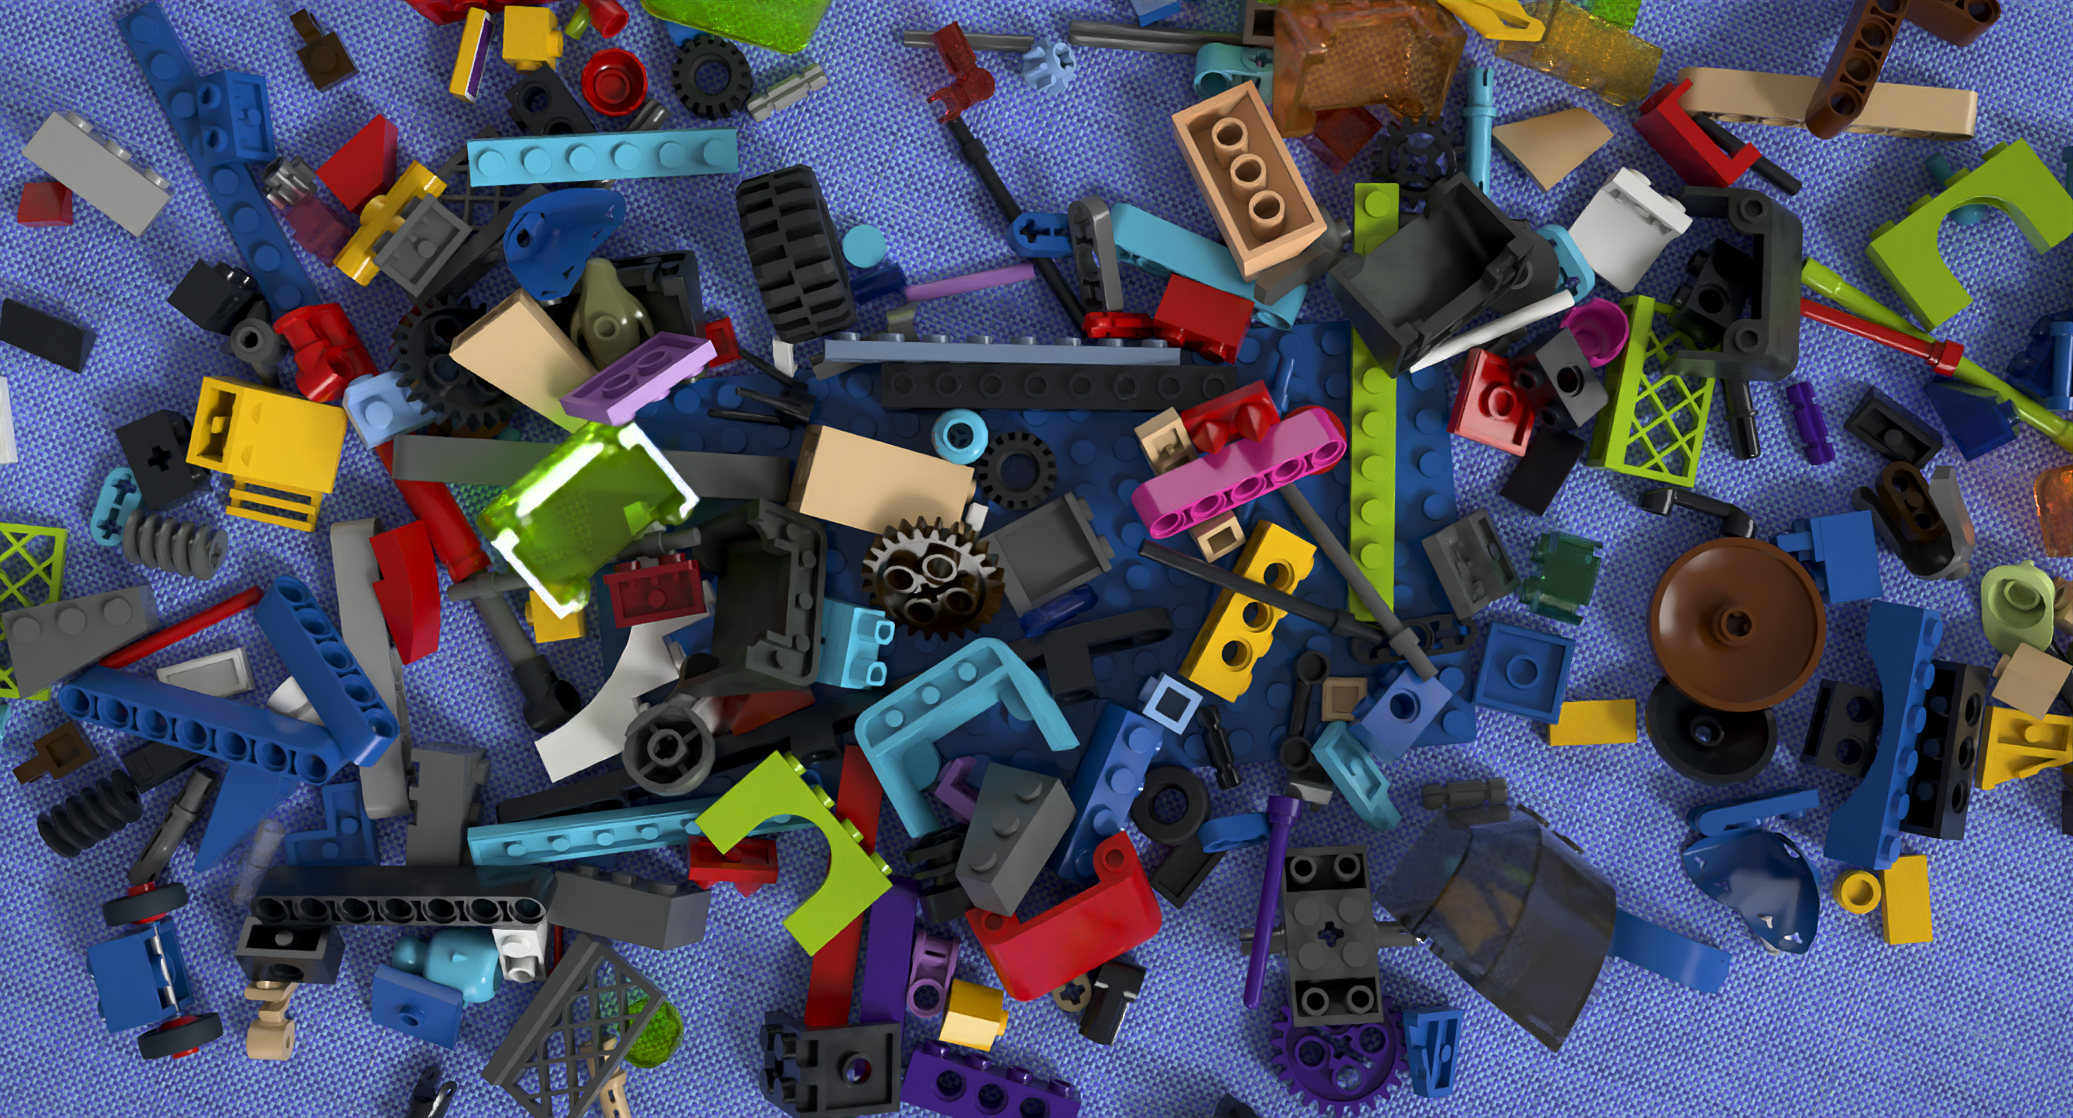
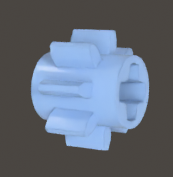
[1023,37,1076,96]

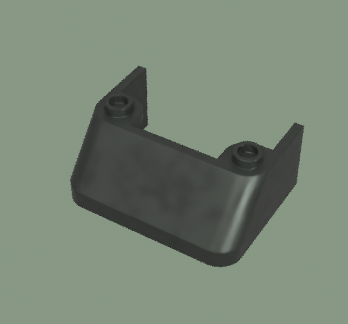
[1660,185,1803,382]

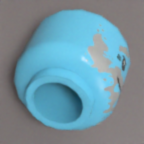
[931,408,988,465]

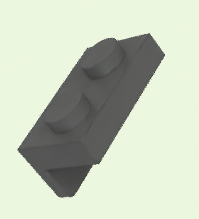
[371,193,473,298]

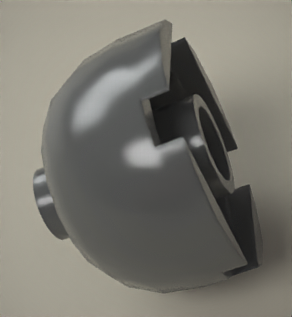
[622,704,715,797]

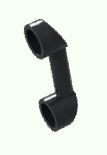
[1636,487,1757,539]
[1275,649,1331,771]

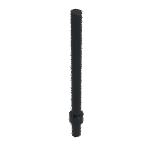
[943,111,1088,340]
[1137,538,1384,646]

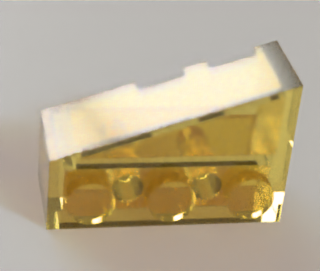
[1494,0,1664,106]

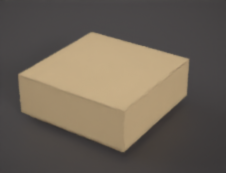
[1321,676,1367,721]

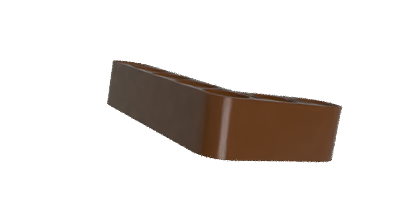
[1805,0,2001,139]

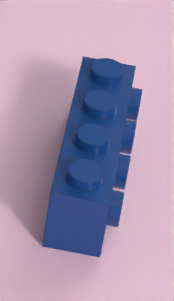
[1044,701,1165,888]

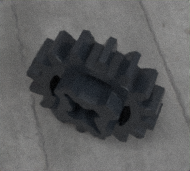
[1370,111,1467,209]

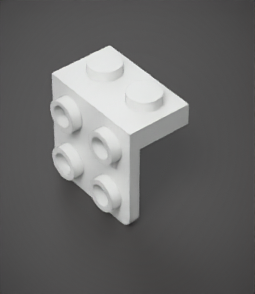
[1567,167,1693,294]

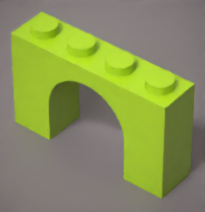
[1863,137,2073,333]
[694,749,893,957]

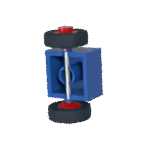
[86,881,223,1060]

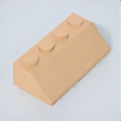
[1171,80,1327,283]

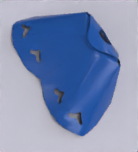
[503,188,626,301]
[1683,828,1821,955]

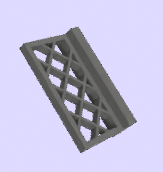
[400,124,551,306]
[480,931,668,1118]

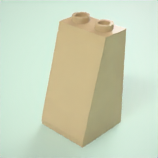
[785,424,976,535]

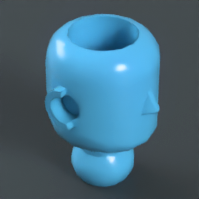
[392,926,503,1007]

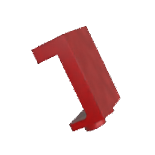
[1632,78,1762,188]

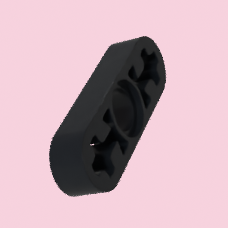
[1349,612,1478,665]

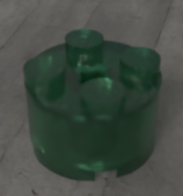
[1518,528,1603,626]

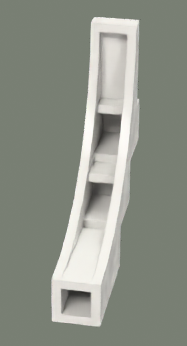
[534,501,716,783]

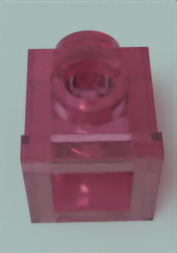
[284,192,356,269]

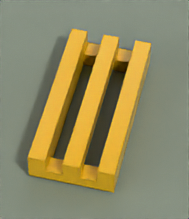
[225,475,324,532]

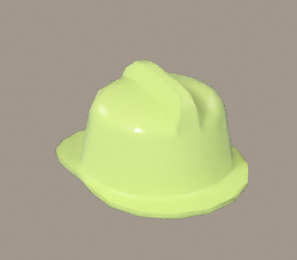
[1981,560,2056,656]

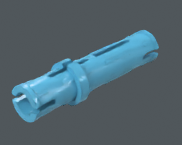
[1461,67,1497,199]

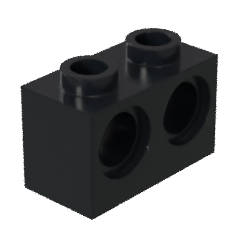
[504,63,599,136]
[1666,238,1763,349]
[166,259,265,337]
[1800,679,1884,779]

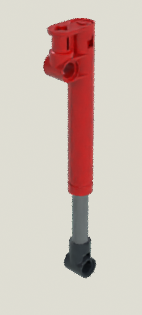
[272,303,582,734]

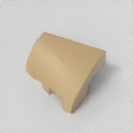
[1491,107,1614,194]

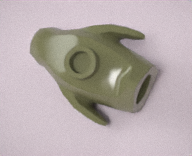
[569,257,656,372]

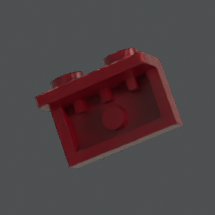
[603,553,707,629]

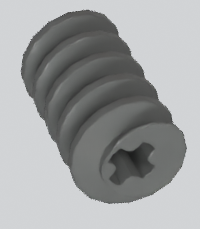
[122,508,228,581]

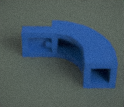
[1577,897,1733,994]

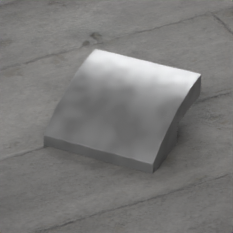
[1421,507,1522,620]

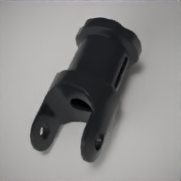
[405,1066,457,1118]

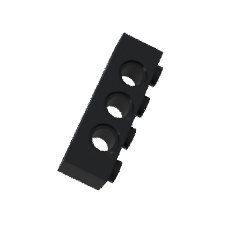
[1899,659,1989,841]

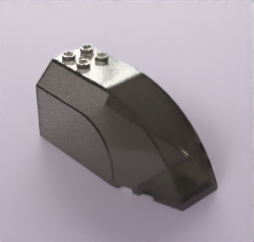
[1373,802,1617,1054]

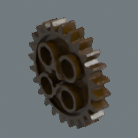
[860,516,1006,642]

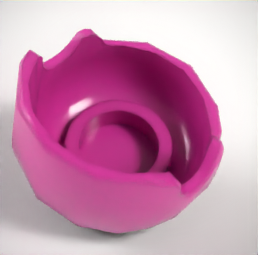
[1558,298,1630,368]

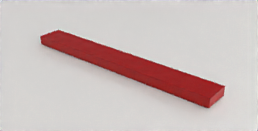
[804,743,884,1027]

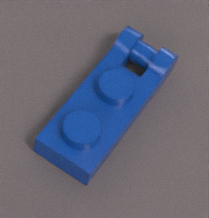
[1686,785,1820,837]

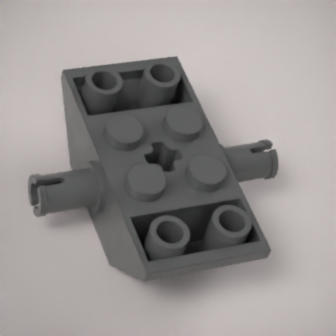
[1239,844,1418,1027]

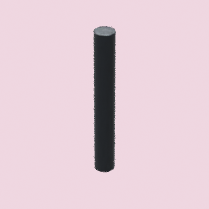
[1692,112,1802,197]

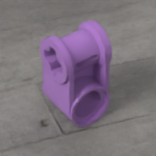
[907,929,961,1018]

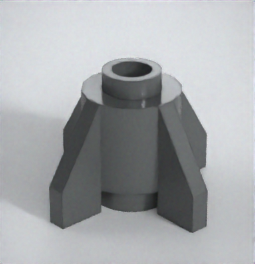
[221,300,291,388]

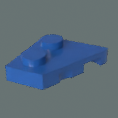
[1402,1005,1464,1099]

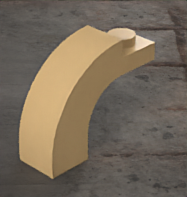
[1134,407,1247,563]

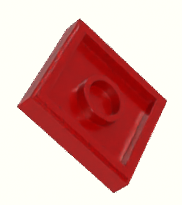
[1446,348,1537,457]

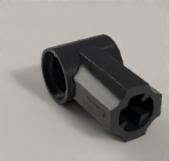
[1078,956,1146,1046]

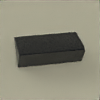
[0,297,98,374]
[1843,386,1944,470]
[1499,424,1588,517]

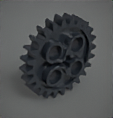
[388,294,523,432]

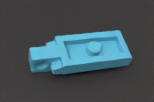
[1311,720,1402,832]

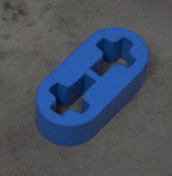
[1006,212,1074,258]
[1197,812,1272,853]

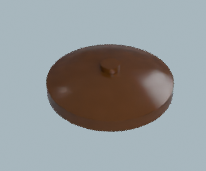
[1646,537,1827,712]

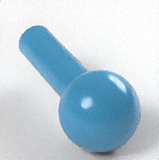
[1924,152,1986,226]

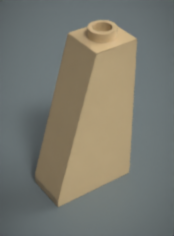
[449,287,626,446]

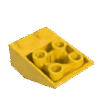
[186,376,349,494]

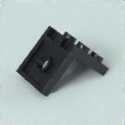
[759,1010,901,1118]

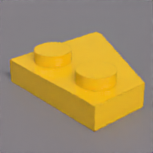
[1974,705,2073,790]

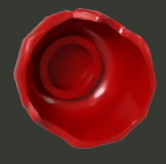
[580,47,648,118]

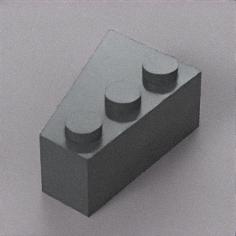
[1,584,161,700]
[405,741,491,866]
[955,762,1078,917]
[547,862,712,951]

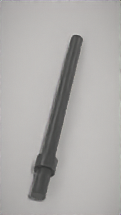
[1277,482,1438,683]

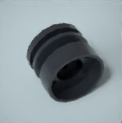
[903,823,975,924]

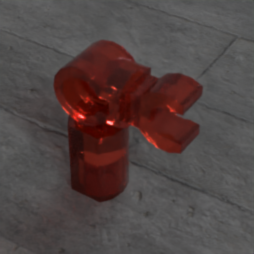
[926,21,995,124]

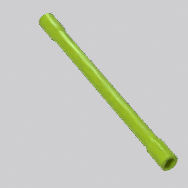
[1801,256,2073,454]

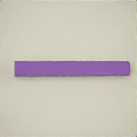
[905,261,1035,303]

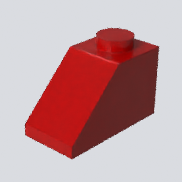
[315,113,398,216]

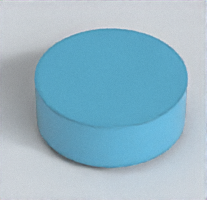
[843,224,887,270]

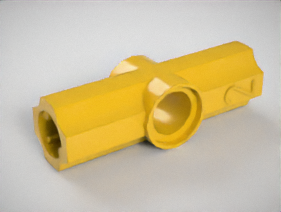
[333,160,448,287]

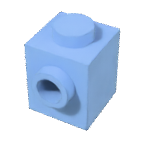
[1138,672,1203,735]

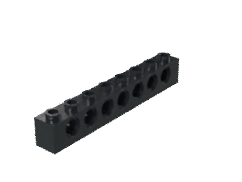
[881,363,1237,413]

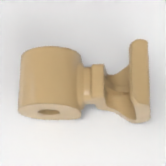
[244,981,299,1061]

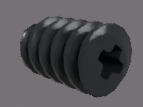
[37,769,143,859]

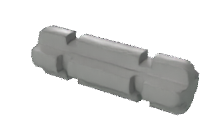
[746,63,828,122]

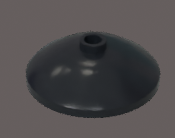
[1645,677,1778,787]

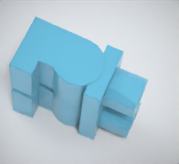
[815,597,895,690]

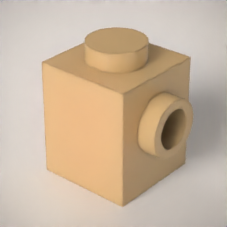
[1991,642,2073,721]

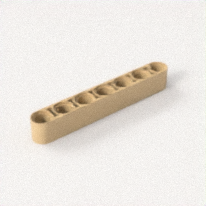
[1677,67,1978,141]

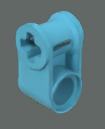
[1194,43,1281,105]

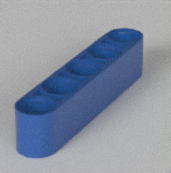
[253,575,400,767]

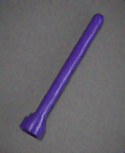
[1243,795,1303,1009]

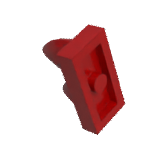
[1180,379,1281,455]
[686,835,779,898]

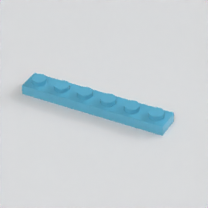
[467,126,739,187]

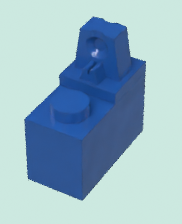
[1768,510,1883,604]

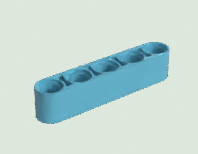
[1110,202,1308,330]

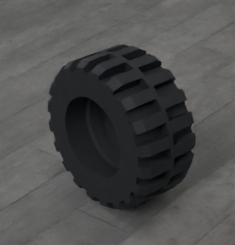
[735,164,857,345]

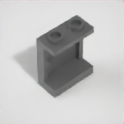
[978,491,1116,618]

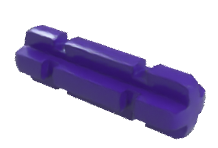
[1786,381,1836,466]

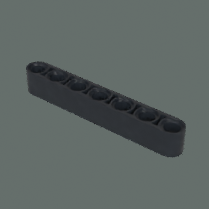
[249,865,558,926]

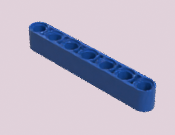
[58,665,350,786]

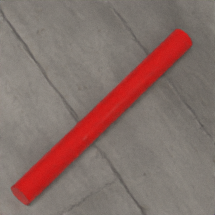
[99,585,264,670]

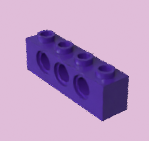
[900,1039,1081,1118]

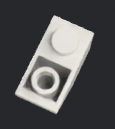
[492,914,551,983]

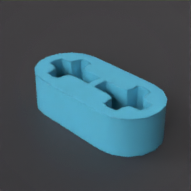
[1535,224,1595,303]
[90,466,147,547]

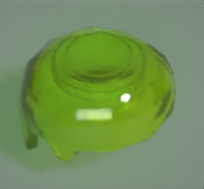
[617,997,684,1069]

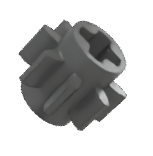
[260,155,317,211]

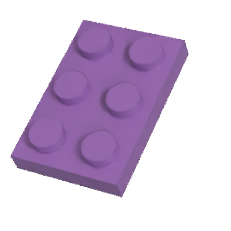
[559,331,718,427]

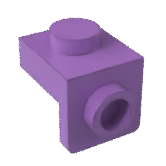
[933,756,979,825]

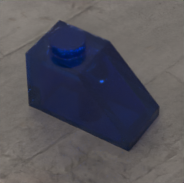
[1922,375,2023,462]

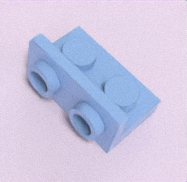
[342,368,436,450]

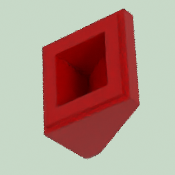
[17,182,73,227]

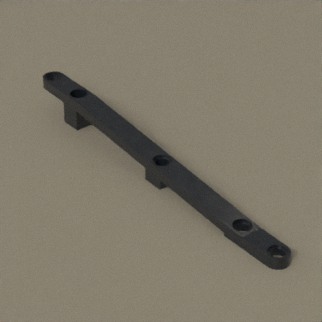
[496,607,1174,824]

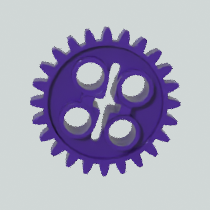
[1269,995,1410,1118]

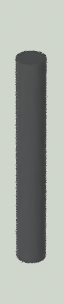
[904,30,1034,53]

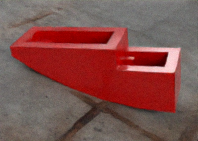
[369,519,440,665]

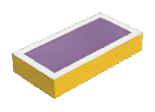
[448,7,496,105]

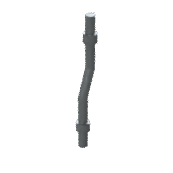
[447,527,701,602]

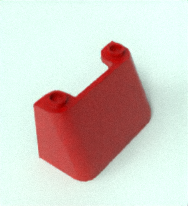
[964,830,1163,1002]

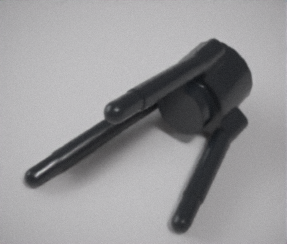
[707,348,817,430]

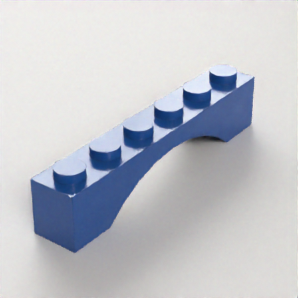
[1823,600,1943,870]

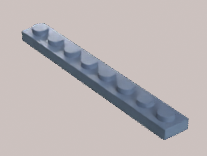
[823,332,1180,365]

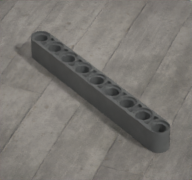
[392,434,791,502]

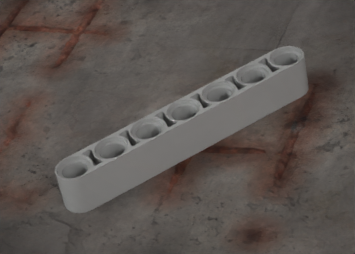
[330,517,417,819]

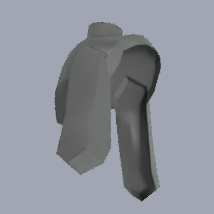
[1216,202,1353,306]
[1852,466,1976,581]

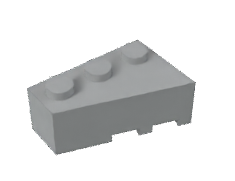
[21,110,175,238]

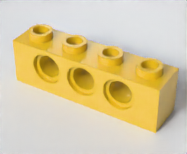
[1177,519,1317,703]

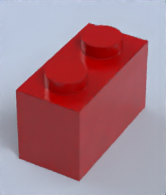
[1153,273,1255,365]

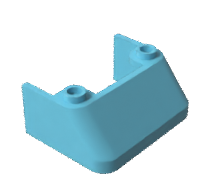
[855,637,1079,838]

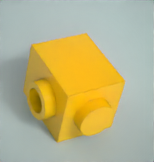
[502,6,564,75]
[525,577,589,643]
[939,979,1009,1052]

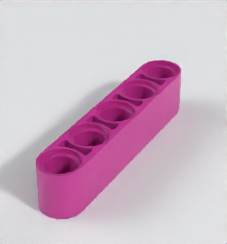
[1131,408,1347,539]

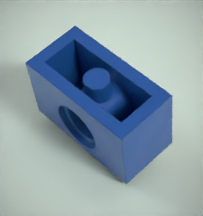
[1346,661,1453,763]

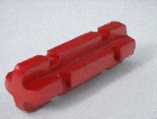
[1081,312,1154,339]

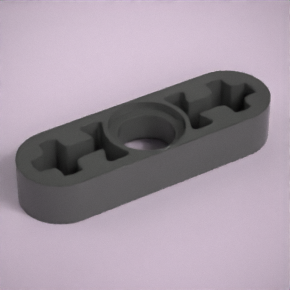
[1068,194,1124,314]

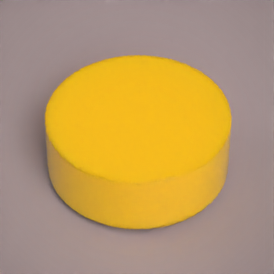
[1833,869,1881,914]

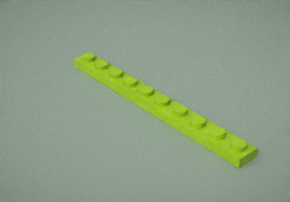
[1347,183,1399,622]

